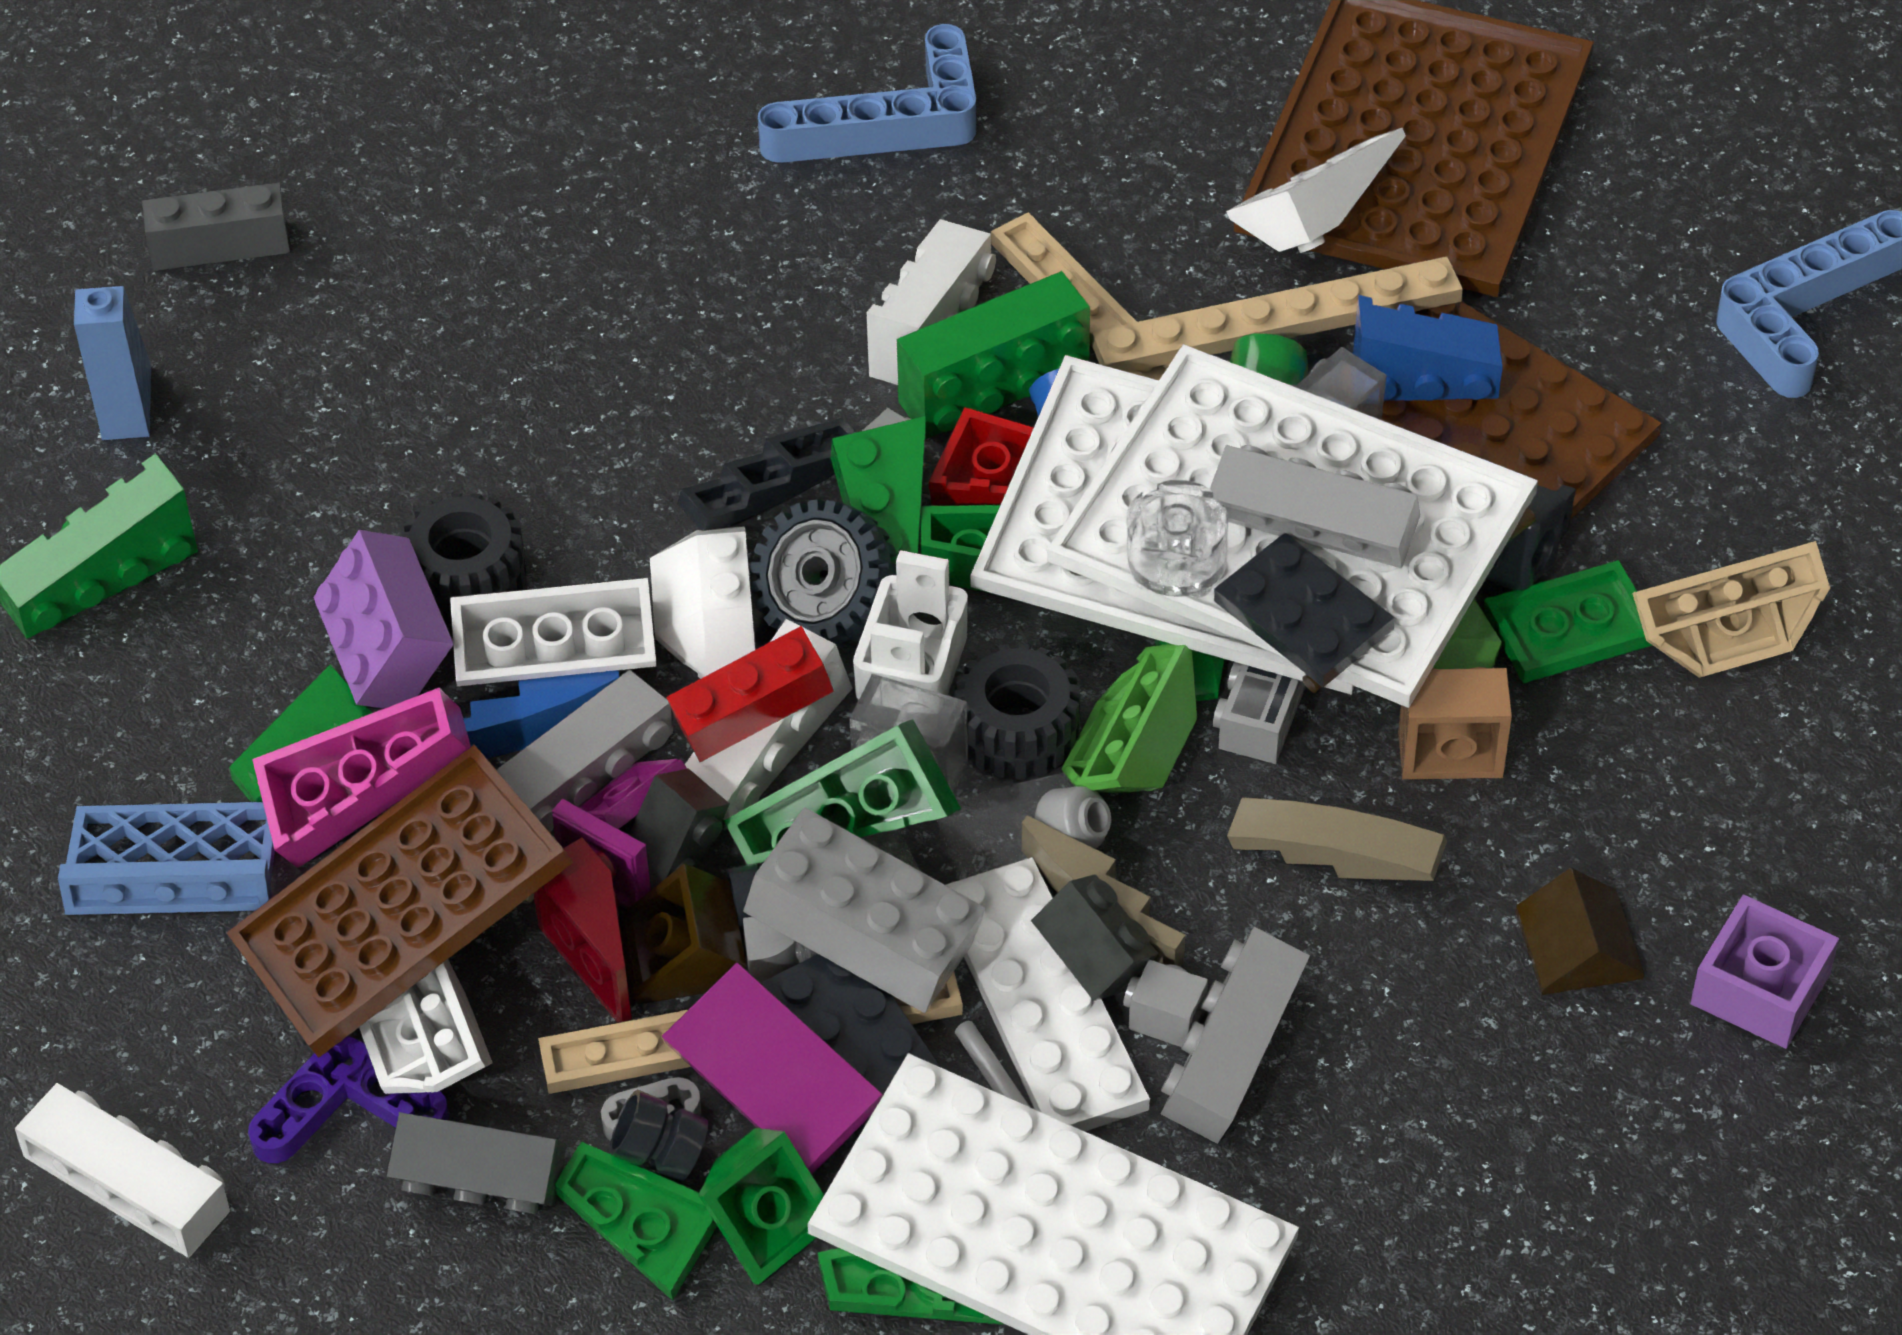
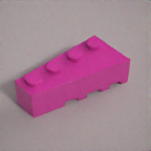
[252,688,471,868]

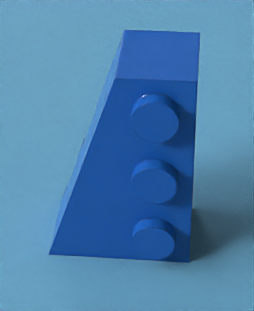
[1353,295,1502,401]

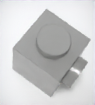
[1123,960,1208,1047]

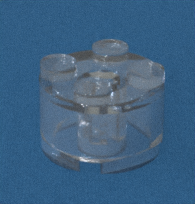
[1127,480,1228,598]

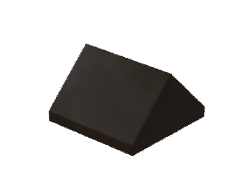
[1515,867,1644,995]

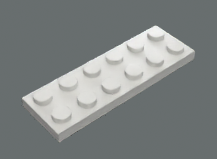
[946,857,1150,1132]

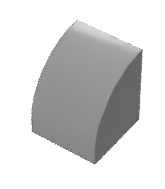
[743,917,807,984]

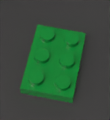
[1483,560,1652,683]

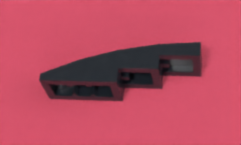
[677,418,856,531]

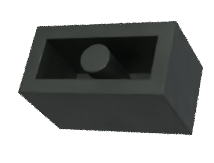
[628,768,730,889]
[1031,874,1159,1001]

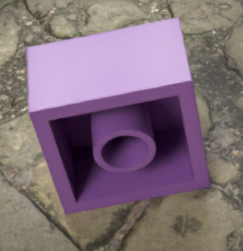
[1690,894,1839,1049]

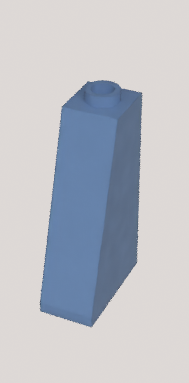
[74,286,151,440]

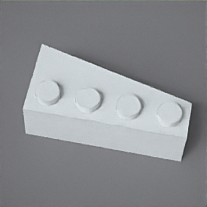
[867,219,996,385]
[685,619,852,820]

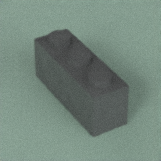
[142,183,290,271]
[387,1112,567,1215]

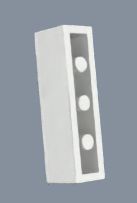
[15,1083,230,1258]

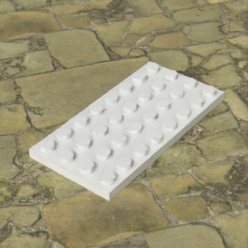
[808,1053,1299,1335]

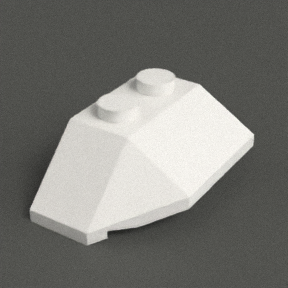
[650,526,755,679]
[359,959,492,1094]

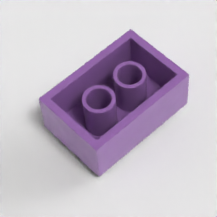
[313,530,454,709]

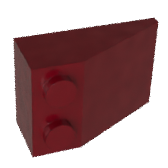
[534,837,632,1023]

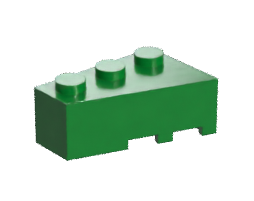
[831,416,926,564]

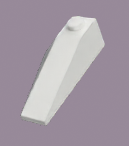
[1226,128,1406,253]

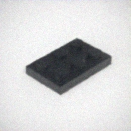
[1214,532,1395,687]

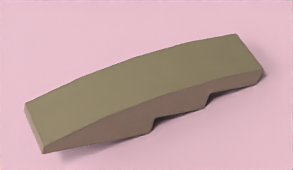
[1227,798,1447,881]
[1021,815,1186,967]

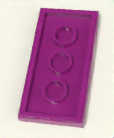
[662,963,883,1175]

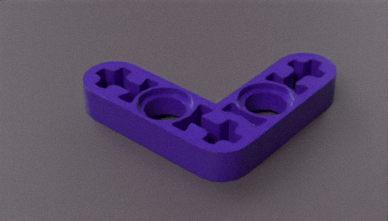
[248,1036,450,1163]

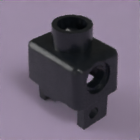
[1478,457,1576,591]

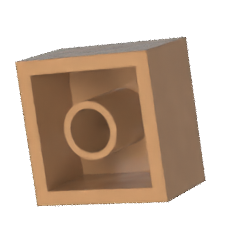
[1398,667,1512,779]

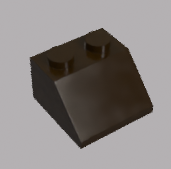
[618,863,746,1004]

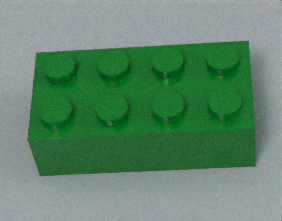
[897,271,1090,439]

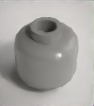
[1034,786,1111,849]

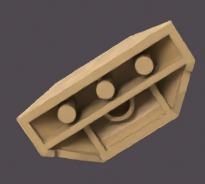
[1632,541,1830,678]

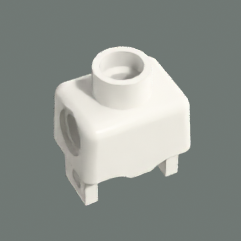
[853,550,968,718]

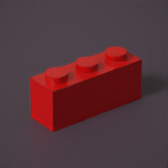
[666,626,834,762]

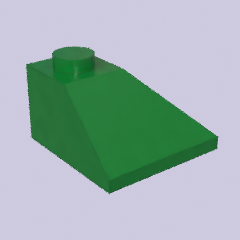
[698,1128,824,1285]

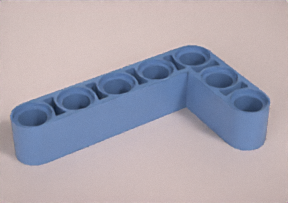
[758,24,976,163]
[1716,210,1902,398]

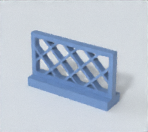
[58,802,275,915]

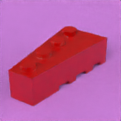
[928,407,1034,506]

